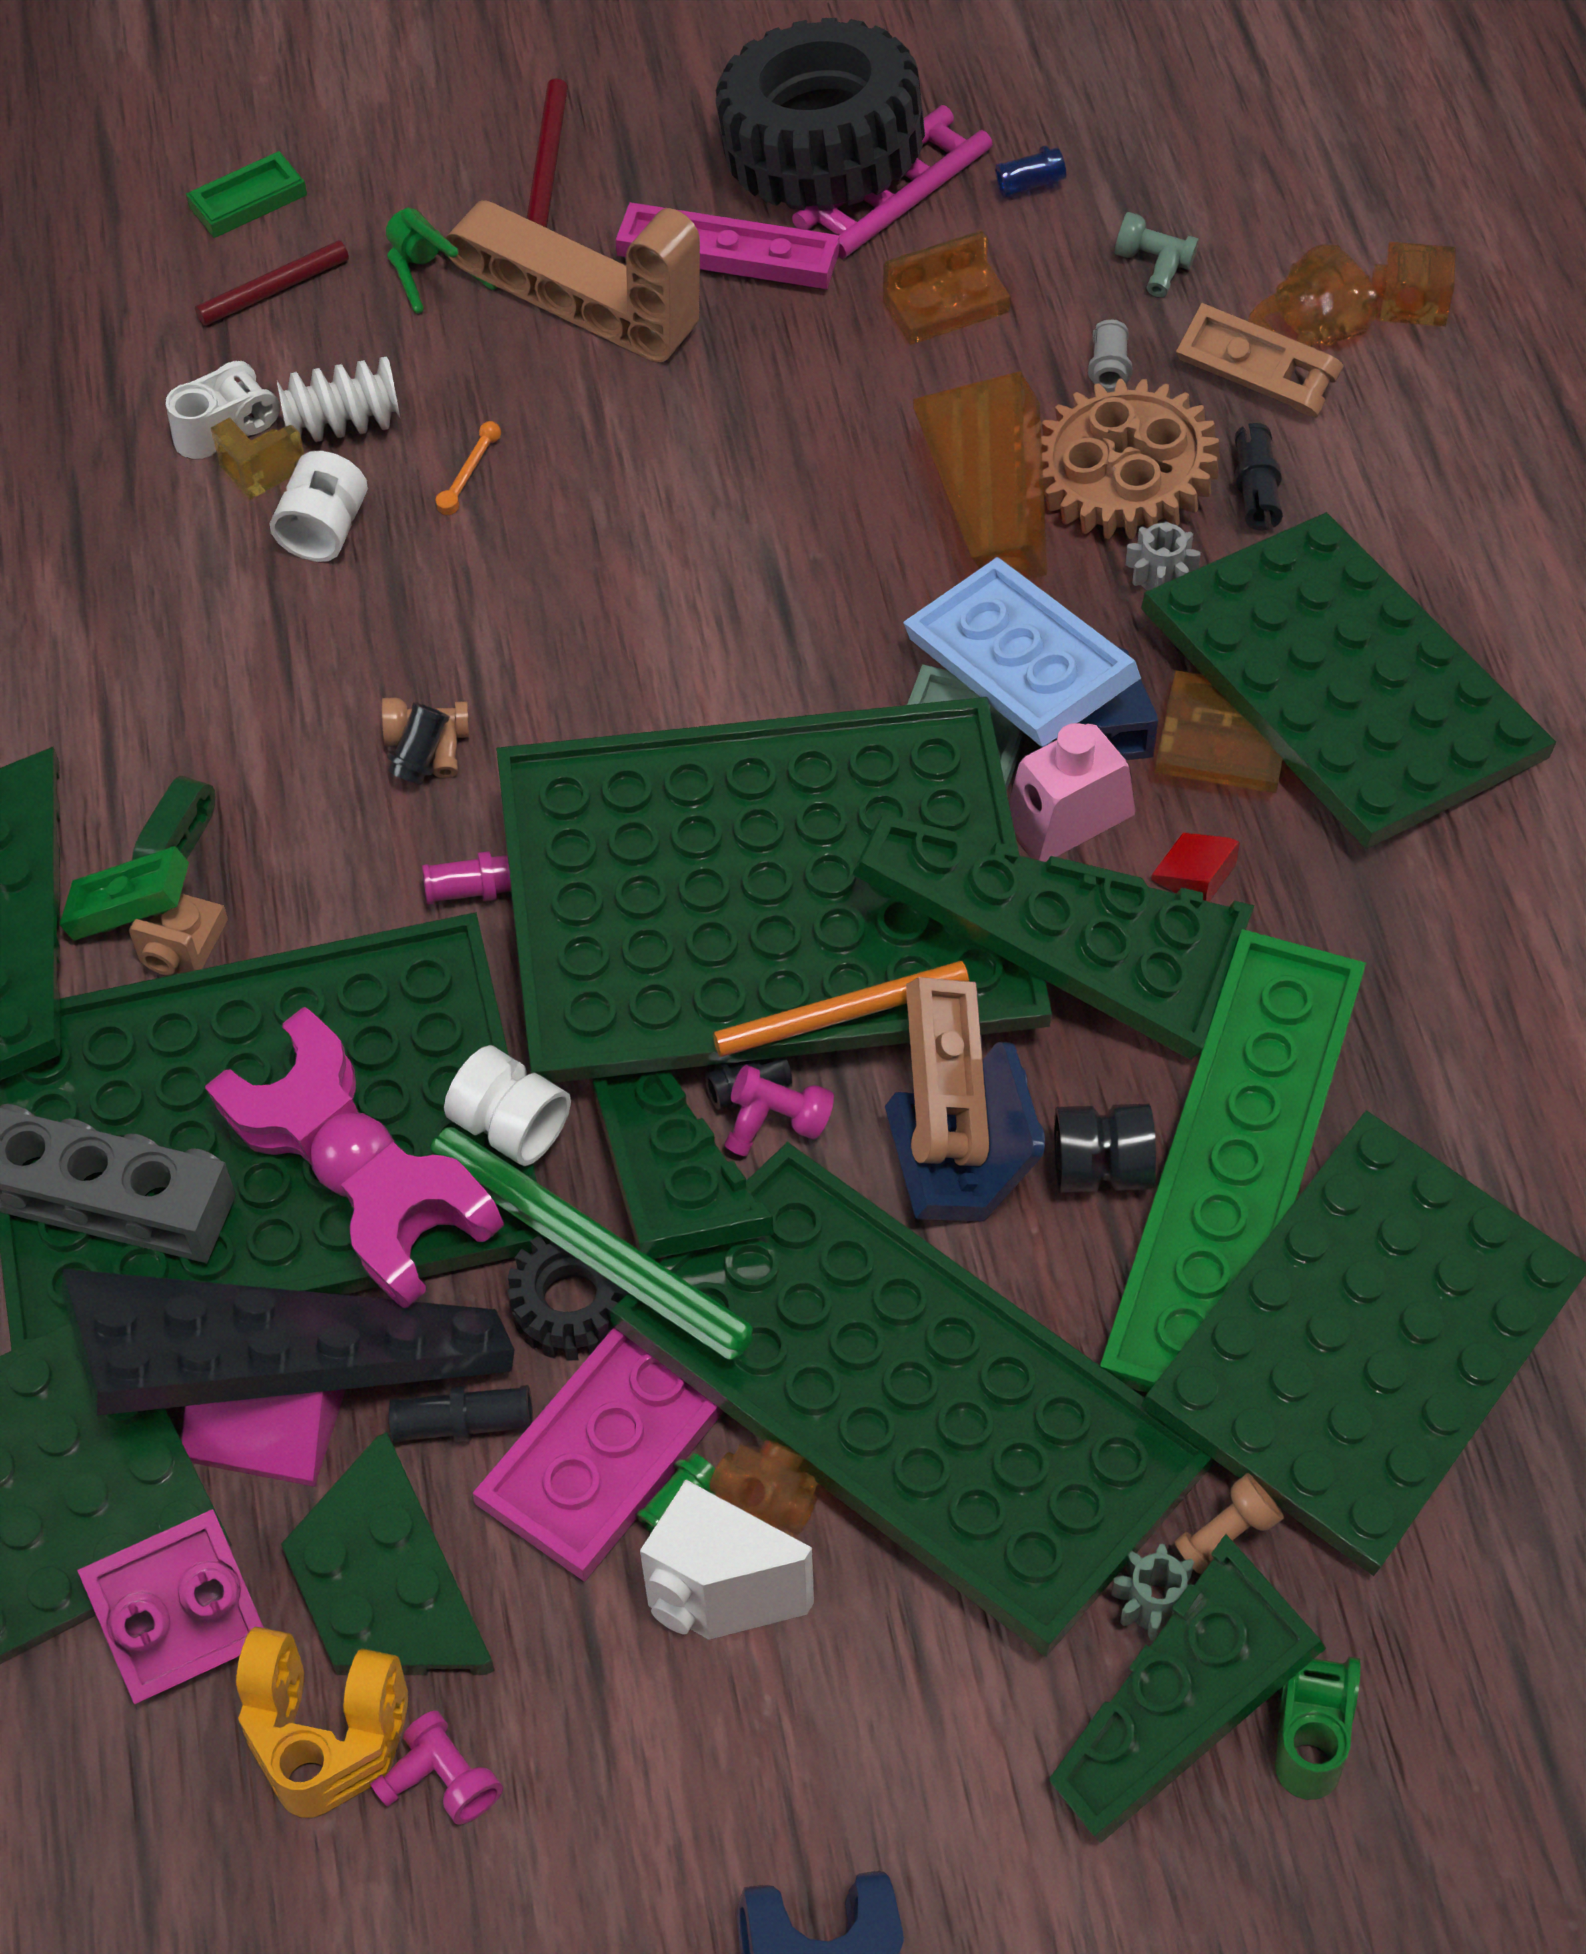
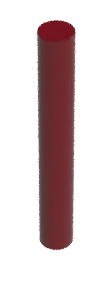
[195,240,349,327]

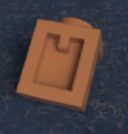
[129,894,228,975]

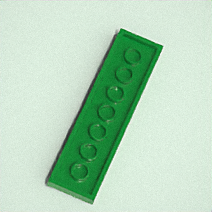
[1100,929,1366,1393]

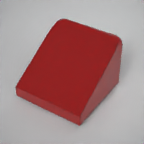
[1151,832,1240,902]

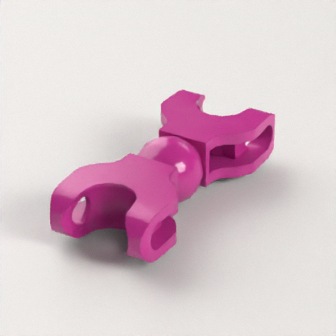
[205,1007,504,1308]

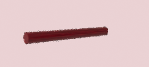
[527,78,568,228]

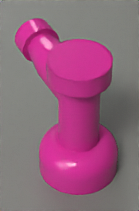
[724,1065,834,1156]
[370,1711,503,1825]

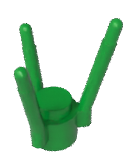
[386,207,498,314]

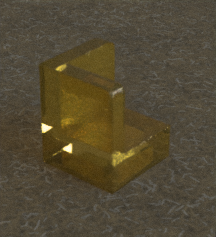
[210,417,304,500]

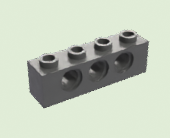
[0,1104,236,1263]

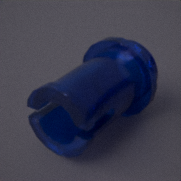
[995,145,1067,198]

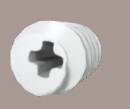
[277,357,400,446]

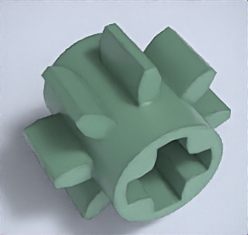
[1111,1544,1195,1641]

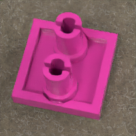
[77,1509,264,1705]

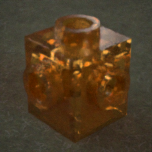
[710,1439,818,1537]

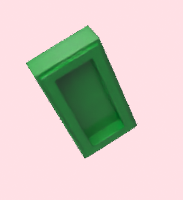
[186,151,307,238]

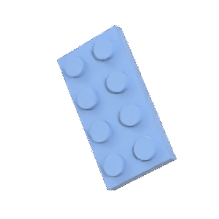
[903,557,1141,747]

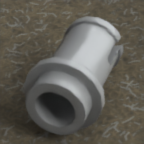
[1088,319,1133,392]

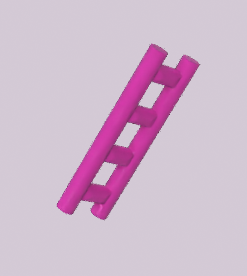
[792,105,993,259]

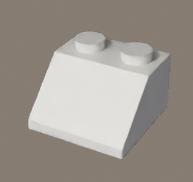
[640,1480,814,1640]

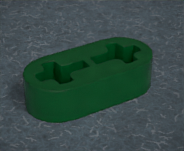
[132,775,216,860]

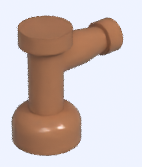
[382,697,469,778]
[1174,1473,1284,1575]

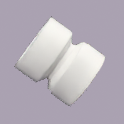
[269,451,368,562]
[444,1045,571,1166]

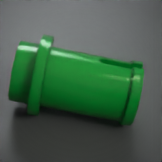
[635,1453,724,1533]

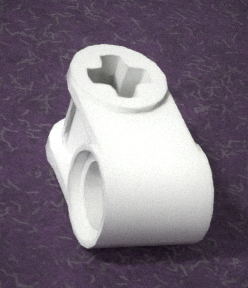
[166,361,280,459]

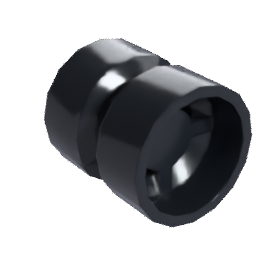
[1054,1103,1156,1193]

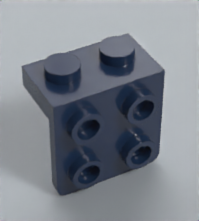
[885,1042,1045,1221]

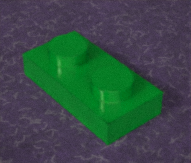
[59,846,189,941]

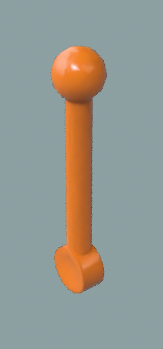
[435,421,501,515]

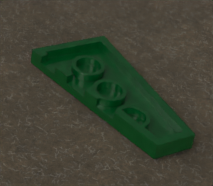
[589,1070,774,1259]
[1049,1534,1326,1843]

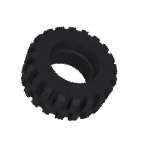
[715,18,925,210]

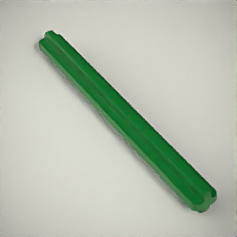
[430,1127,753,1360]

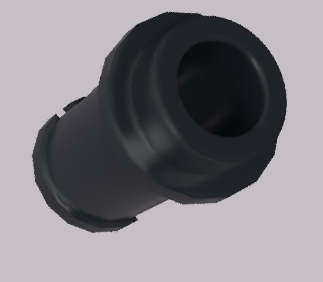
[387,702,450,784]
[705,1057,793,1112]

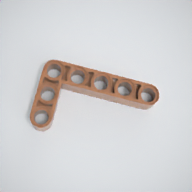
[445,200,700,362]

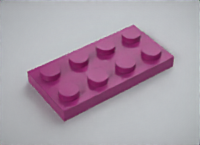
[473,1327,724,1582]

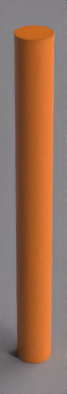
[713,961,969,1057]

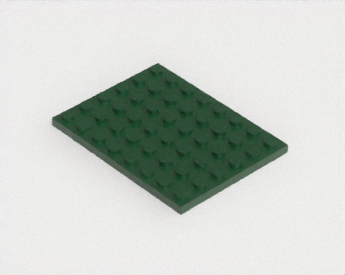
[496,697,1052,1083]
[0,912,550,1350]

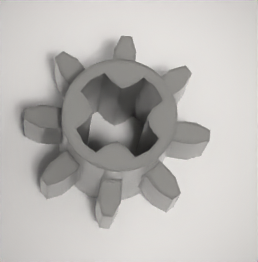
[1125,522,1201,591]

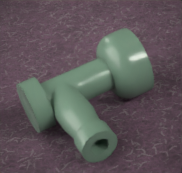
[1115,212,1199,297]

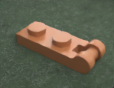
[1176,303,1344,417]
[906,977,989,1166]

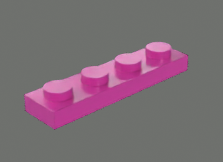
[616,202,840,289]

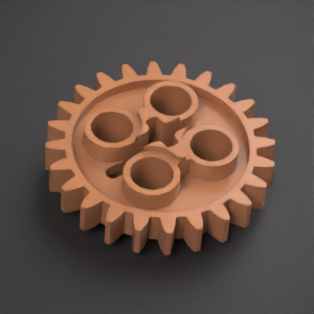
[1032,379,1220,539]

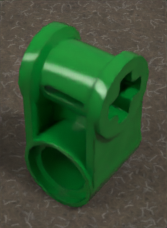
[1275,1657,1361,1800]

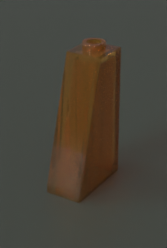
[913,371,1047,579]

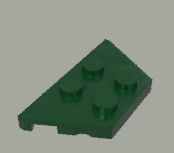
[281,1432,495,1675]

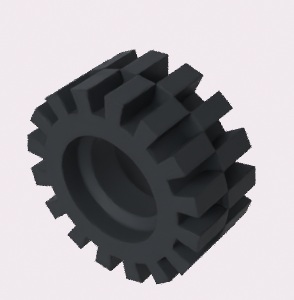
[508,1235,629,1361]

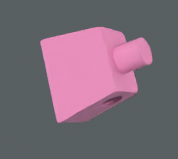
[1009,723,1135,862]

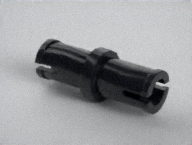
[1234,423,1283,531]
[389,1385,533,1443]

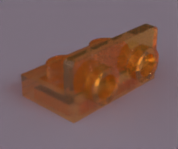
[883,231,1011,345]

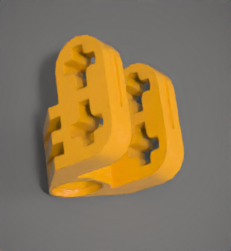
[236,1626,408,1818]

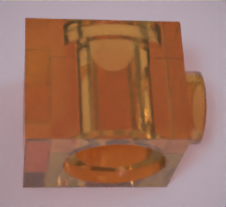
[1371,242,1456,327]

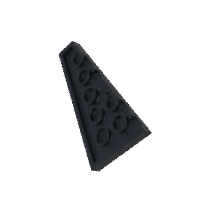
[62,1269,515,1415]

